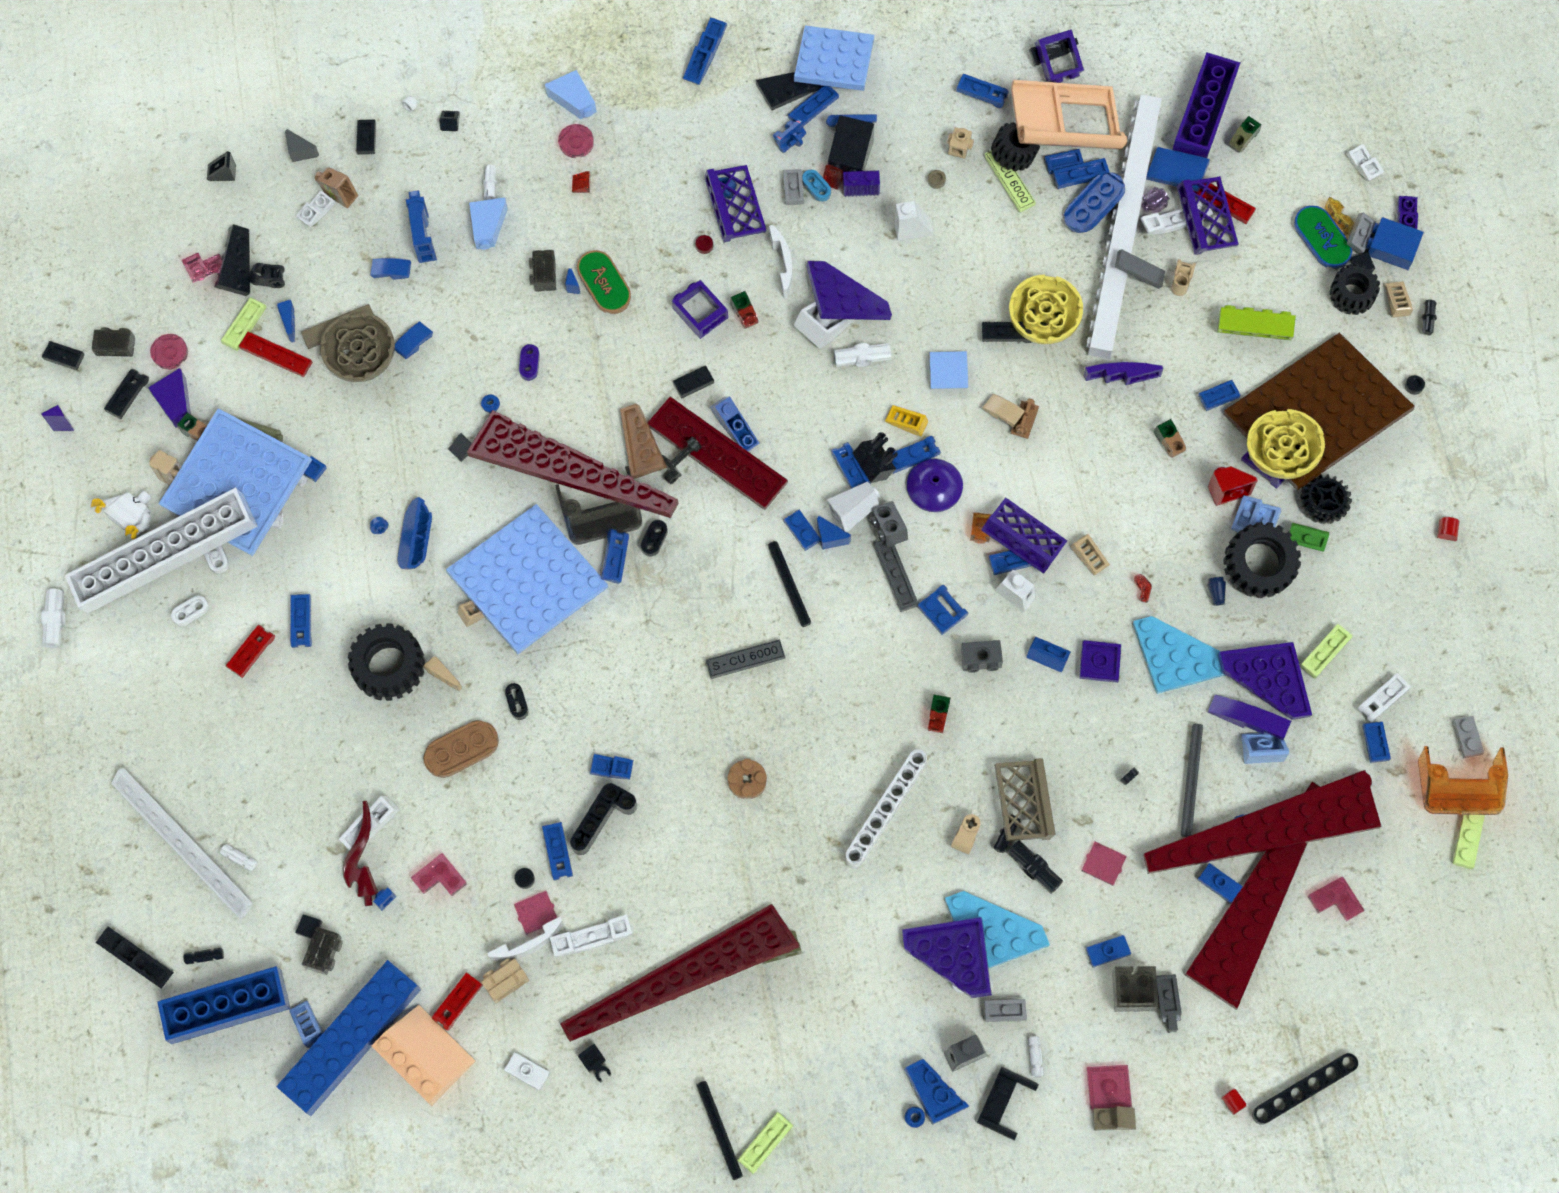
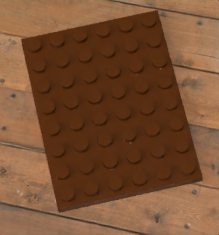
[1223,332,1415,490]

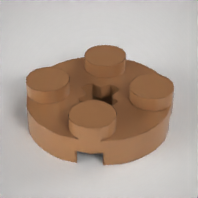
[727,759,767,799]

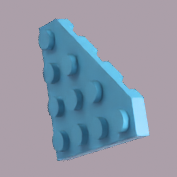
[1133,616,1226,694]
[945,891,1050,968]

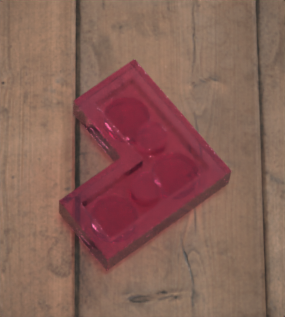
[182,253,222,283]
[411,853,467,896]
[1308,876,1365,922]

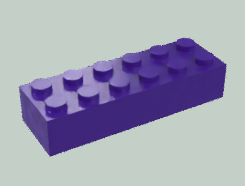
[1172,52,1241,158]

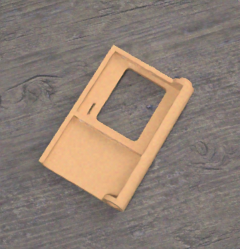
[1011,80,1127,150]

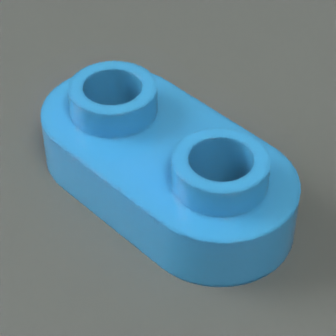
[802,170,831,202]

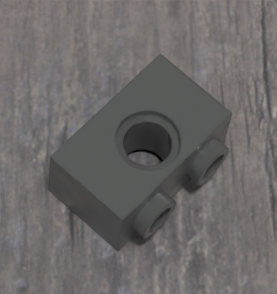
[961,640,1003,673]

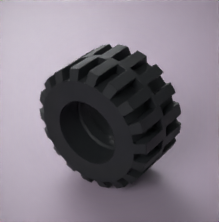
[991,122,1040,171]
[1329,264,1380,315]

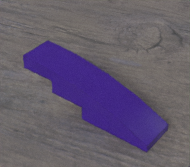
[1084,362,1163,385]
[1208,694,1292,740]

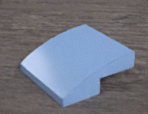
[929,351,968,389]
[1231,495,1281,532]

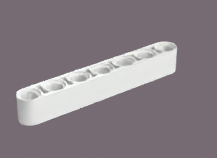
[845,749,927,868]

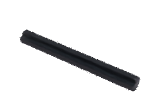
[768,541,811,627]
[697,1081,743,1180]

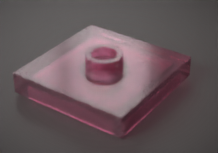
[1086,1065,1132,1110]

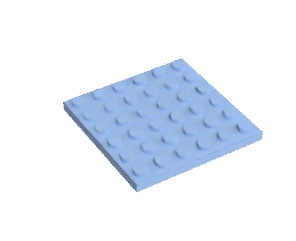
[159,408,312,556]
[446,504,608,654]

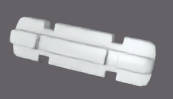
[220,844,257,871]
[1028,1036,1044,1078]

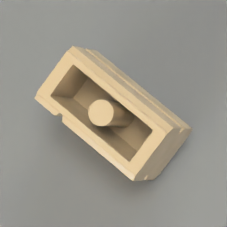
[149,450,181,485]
[481,958,530,1004]

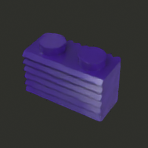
[843,170,880,197]

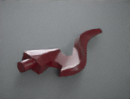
[343,801,378,906]

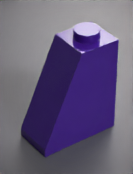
[148,368,191,428]

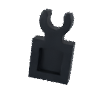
[577,1044,611,1083]

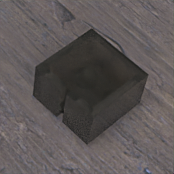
[1112,966,1158,1012]

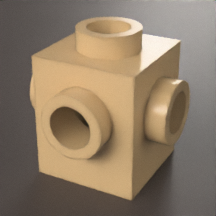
[947,127,974,159]

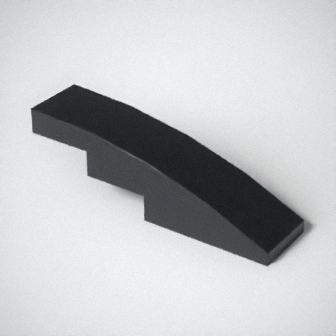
[95,926,174,989]

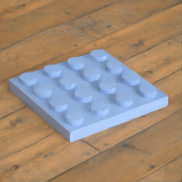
[794,26,874,91]

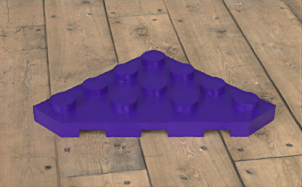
[806,261,892,320]
[1218,642,1312,720]
[902,917,992,998]

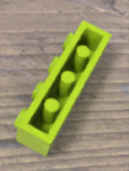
[1217,305,1296,341]

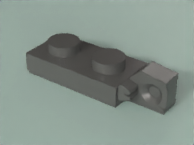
[1155,974,1182,1033]

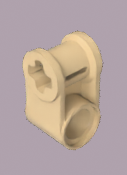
[1171,259,1196,296]
[951,814,981,855]

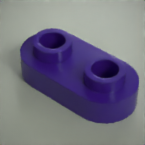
[519,344,540,381]

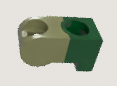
[1229,116,1262,152]

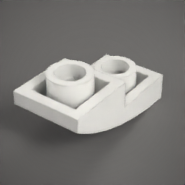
[296,190,336,227]

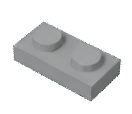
[783,169,804,205]
[1347,212,1376,254]
[1452,716,1484,759]
[984,999,1027,1022]

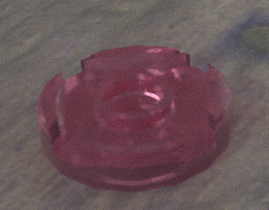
[558,124,594,158]
[150,334,188,370]

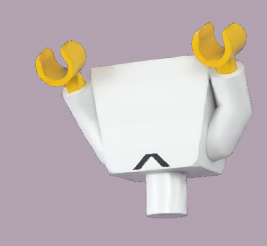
[91,490,152,540]

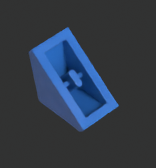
[817,516,851,550]

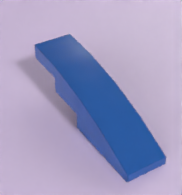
[683,17,727,85]

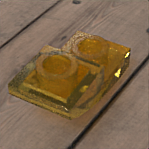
[1324,197,1355,236]

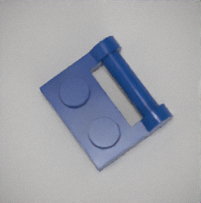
[918,585,969,635]

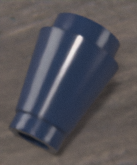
[1207,577,1226,606]

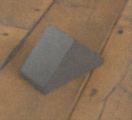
[285,129,319,162]

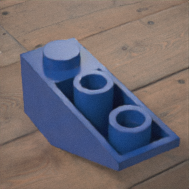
[710,396,760,451]

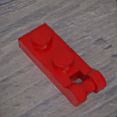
[226,625,275,678]
[432,972,483,1031]

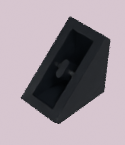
[207,151,236,181]

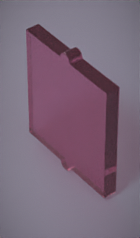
[1082,842,1127,886]
[514,891,557,935]

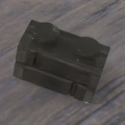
[529,250,557,292]
[92,327,135,357]
[301,927,343,975]

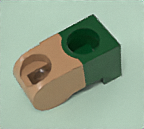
[177,412,207,441]
[1153,419,1186,458]

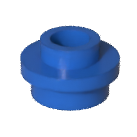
[481,394,500,413]
[370,517,389,534]
[905,1107,925,1128]

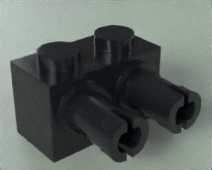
[852,432,898,483]

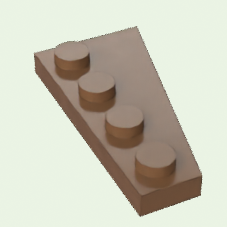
[620,403,667,479]

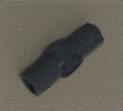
[1007,840,1063,894]

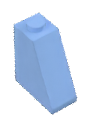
[545,70,596,119]
[469,197,508,250]

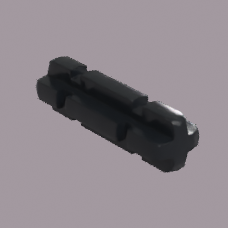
[183,948,224,965]

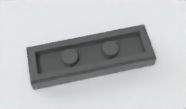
[1115,249,1165,289]

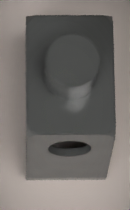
[944,1035,988,1072]

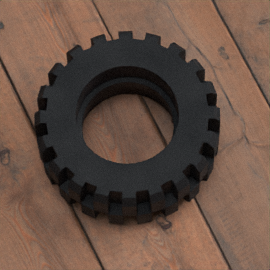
[1223,522,1301,598]
[348,623,425,701]

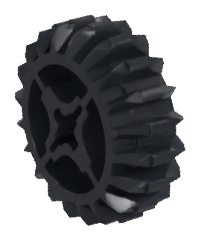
[1300,474,1352,524]

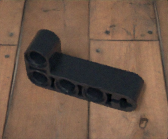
[570,783,637,855]

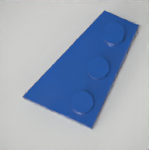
[904,1059,969,1125]

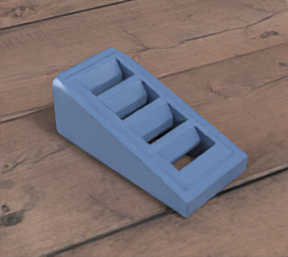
[289,1000,323,1048]

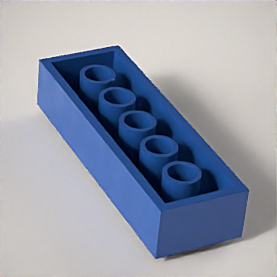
[157,966,291,1045]

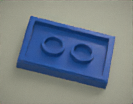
[1146,147,1210,192]

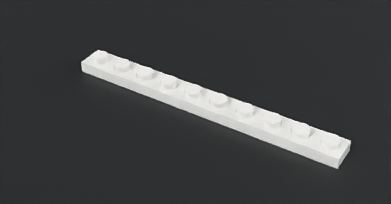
[111,768,253,919]

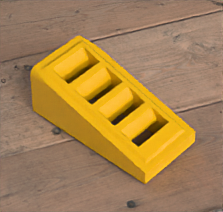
[885,405,928,437]

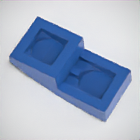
[370,258,411,280]
[395,321,433,359]
[590,754,634,780]

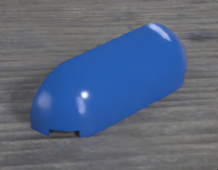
[398,497,432,570]

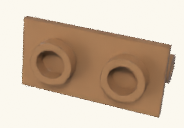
[1010,398,1039,439]

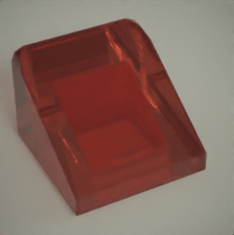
[823,164,843,190]
[572,171,591,193]

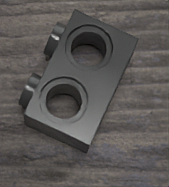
[870,501,908,547]

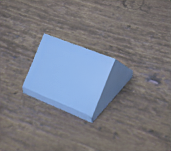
[1241,733,1289,764]

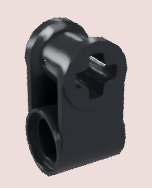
[248,263,285,288]

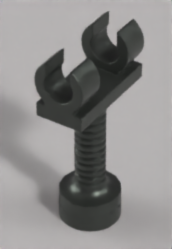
[659,436,702,484]

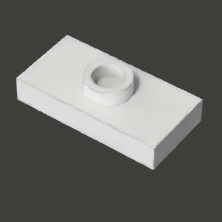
[504,1052,550,1091]

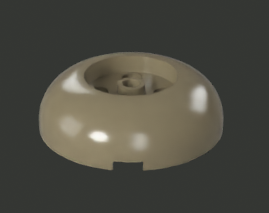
[320,312,395,383]

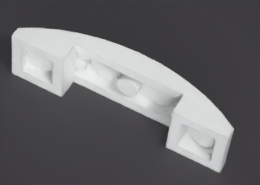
[1141,199,1213,234]
[769,225,792,298]
[550,915,633,957]
[487,917,564,961]

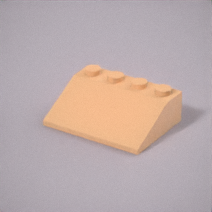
[372,1005,476,1106]

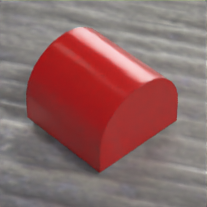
[1437,517,1460,542]
[1221,1089,1247,1115]

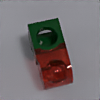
[730,291,759,329]
[928,694,951,733]

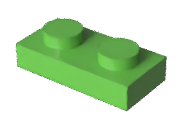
[1289,523,1329,552]

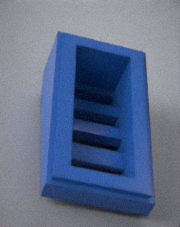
[277,300,295,342]

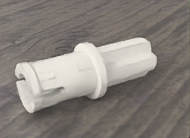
[483,164,497,200]

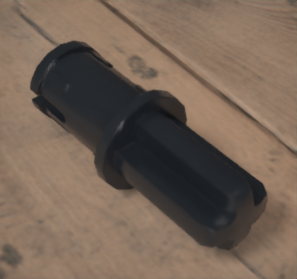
[1422,299,1437,336]
[994,815,1021,853]

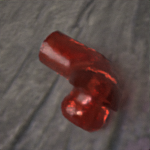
[1134,574,1152,603]

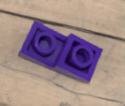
[1397,196,1418,229]

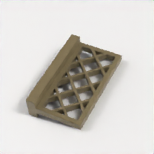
[994,758,1056,841]

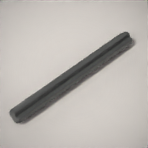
[1181,723,1203,837]

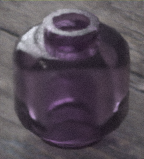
[1141,187,1170,214]

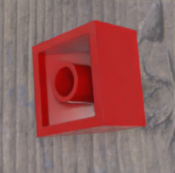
[1208,466,1258,506]

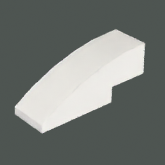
[339,796,400,850]

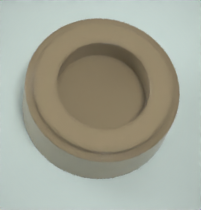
[928,170,946,189]

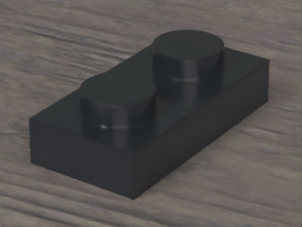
[356,119,376,155]
[42,341,85,370]
[673,365,714,399]

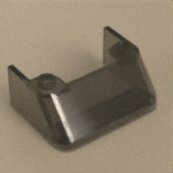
[555,466,643,545]

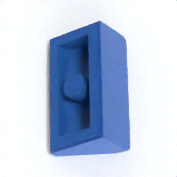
[1027,637,1071,672]

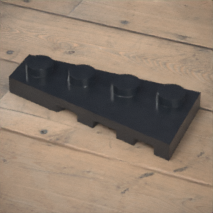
[756,72,824,111]
[214,224,250,296]

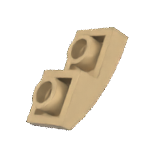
[982,394,1025,427]

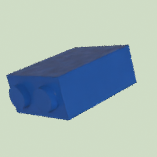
[1366,217,1424,271]

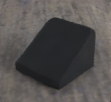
[439,111,460,131]
[448,433,472,462]

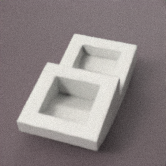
[1346,144,1384,181]

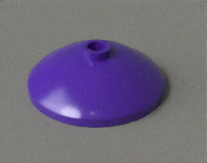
[907,459,963,512]

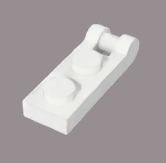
[1357,673,1411,723]

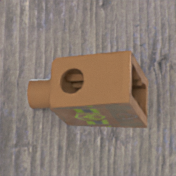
[315,167,359,209]

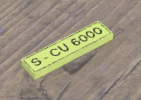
[984,150,1036,213]

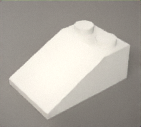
[794,301,854,349]

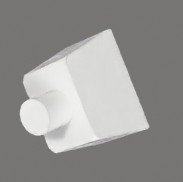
[995,570,1036,612]

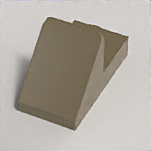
[1093,1106,1136,1131]

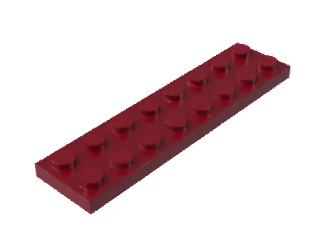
[647,396,788,510]

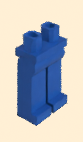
[405,190,437,263]

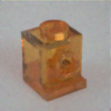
[970,512,992,544]

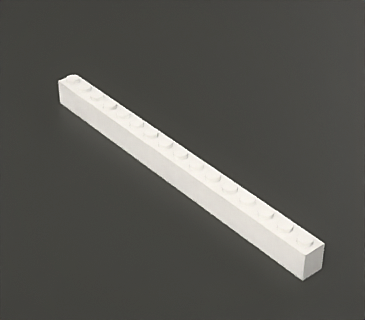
[1086,94,1162,359]

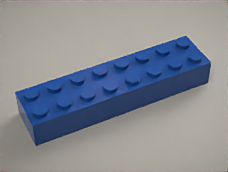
[276,960,421,1116]

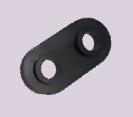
[641,520,668,557]

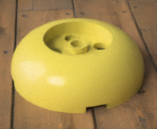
[1009,274,1083,344]
[1247,409,1325,479]

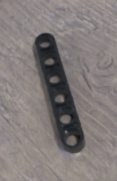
[1252,1053,1358,1125]

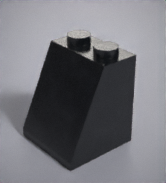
[828,115,874,174]

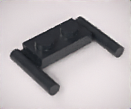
[977,1066,1039,1141]

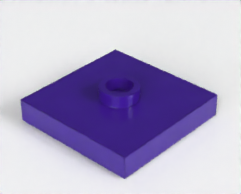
[1079,640,1121,683]

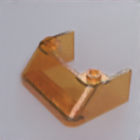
[1418,746,1508,815]

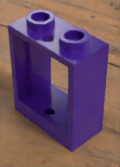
[1035,29,1084,83]
[672,280,729,339]

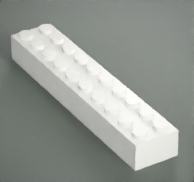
[65,488,258,614]

